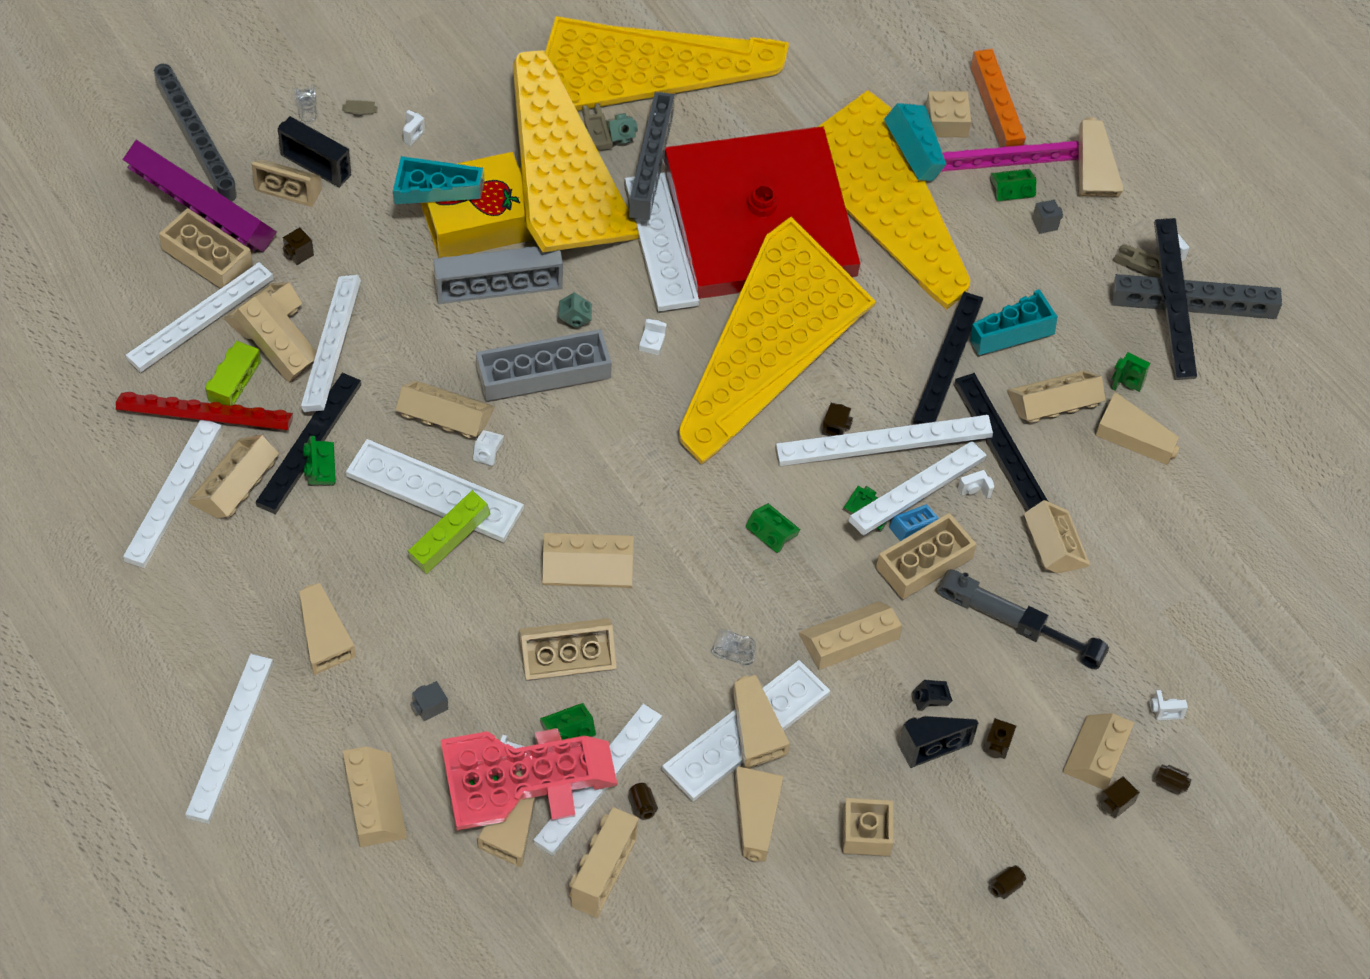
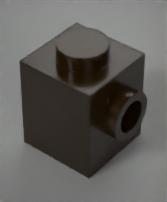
[283,227,314,265]
[822,402,853,436]
[983,718,1017,759]
[1099,776,1140,819]

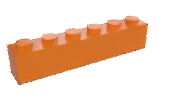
[971,49,1026,148]

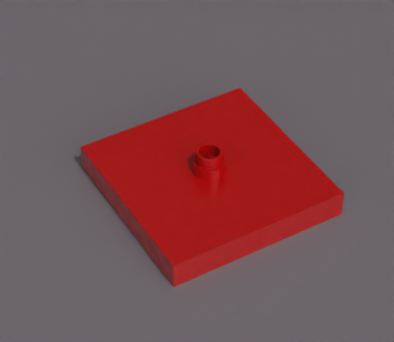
[664,126,861,299]

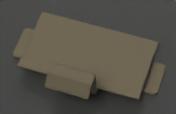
[342,100,378,115]

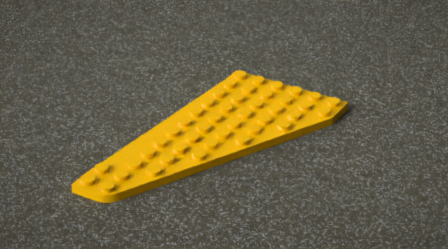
[545,16,789,111]
[513,50,639,252]
[818,90,970,310]
[679,217,876,465]

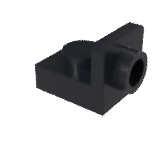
[913,680,953,710]

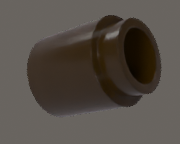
[1155,764,1192,795]
[629,783,658,819]
[990,865,1026,899]

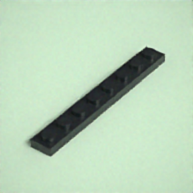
[1154,218,1197,380]
[913,291,984,425]
[256,372,361,515]
[954,373,1048,511]

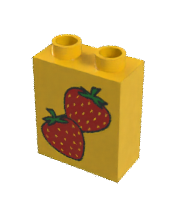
[420,152,535,258]

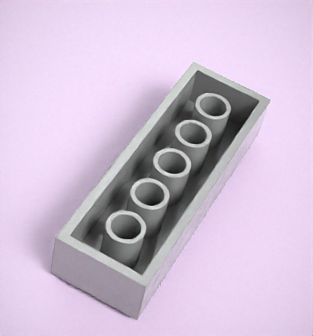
[434,246,563,304]
[476,329,612,401]

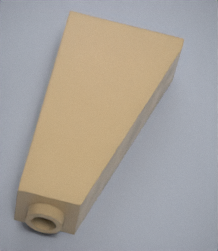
[1079,117,1123,197]
[1096,392,1180,465]
[299,582,356,675]
[733,675,790,769]
[735,766,784,862]
[478,771,537,868]

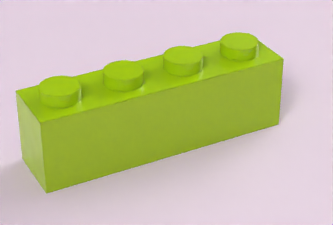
[408,490,491,574]

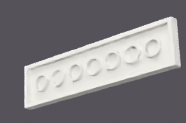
[624,173,699,312]
[346,439,524,543]
[662,660,830,802]

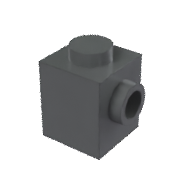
[1032,199,1063,234]
[410,681,448,721]

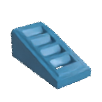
[890,504,939,541]

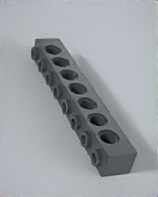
[629,92,675,220]
[1111,274,1282,319]

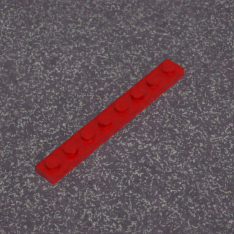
[116,392,293,430]

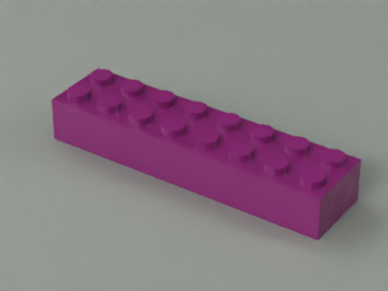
[122,139,277,252]

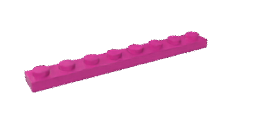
[941,141,1079,172]

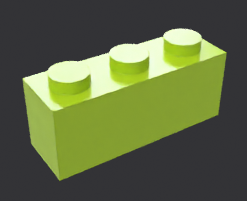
[205,341,261,406]

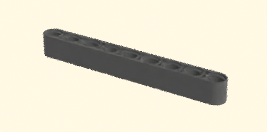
[154,63,237,201]

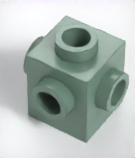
[606,113,638,143]
[559,292,592,329]

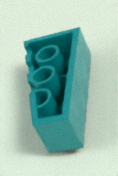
[884,103,946,181]
[393,156,484,205]
[970,289,1058,355]

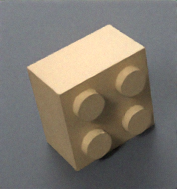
[926,91,971,138]
[843,798,893,856]

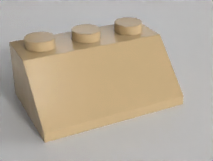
[252,160,322,207]
[224,282,302,339]
[1024,500,1090,573]
[1063,713,1135,790]

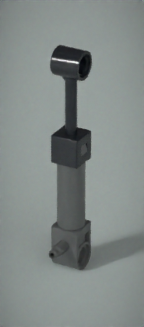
[937,569,1109,669]

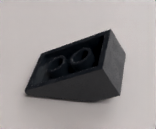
[898,716,979,769]

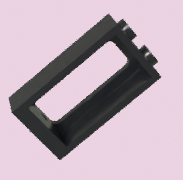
[278,116,351,188]

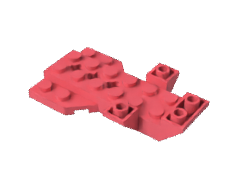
[441,728,618,830]

